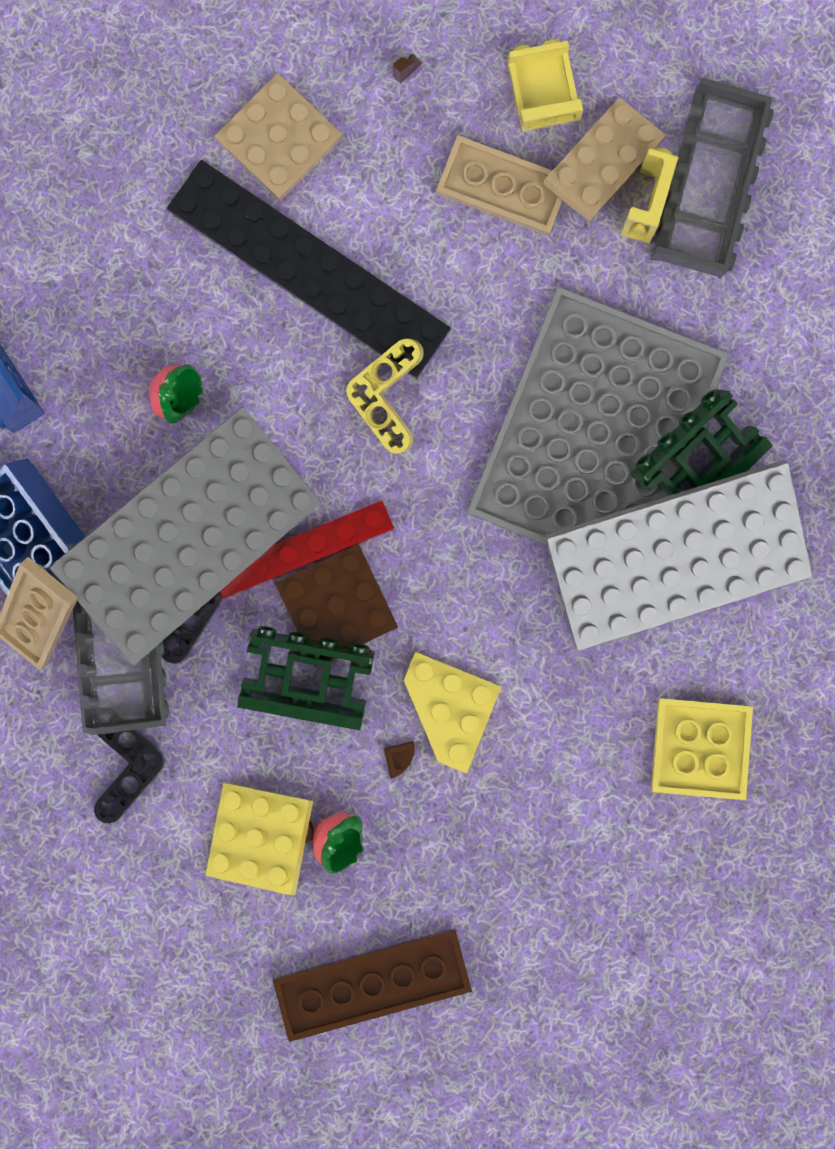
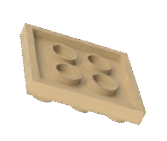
[214,73,343,201]

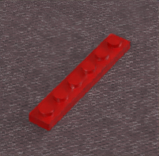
[220,500,394,599]

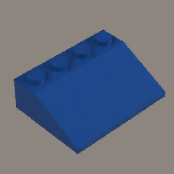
[0,344,45,433]
[0,458,85,595]

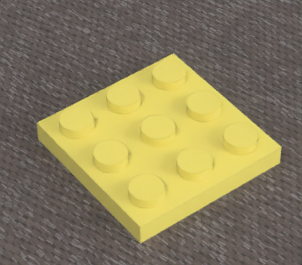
[651,698,753,800]
[205,783,313,895]

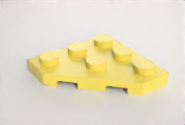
[404,652,501,773]

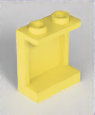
[507,39,583,131]
[621,148,678,244]

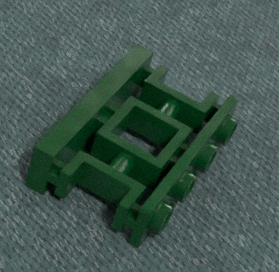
[630,389,773,496]
[237,626,375,731]

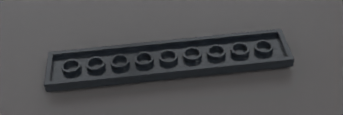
[166,160,451,379]

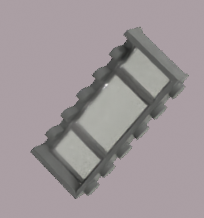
[650,78,774,278]
[67,543,169,735]

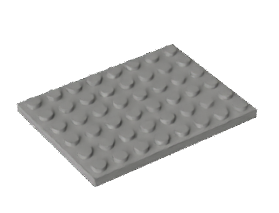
[467,287,729,545]

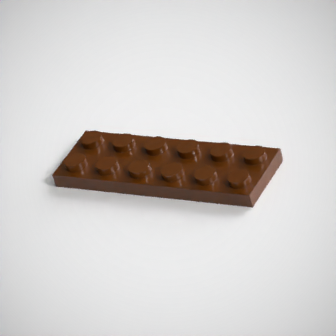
[273,928,472,1042]

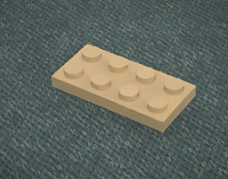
[543,97,666,222]
[436,135,563,236]
[0,557,78,671]

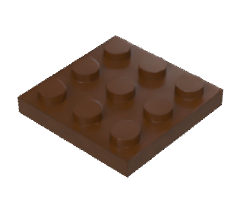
[275,544,398,667]

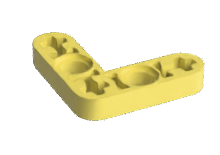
[346,339,424,454]

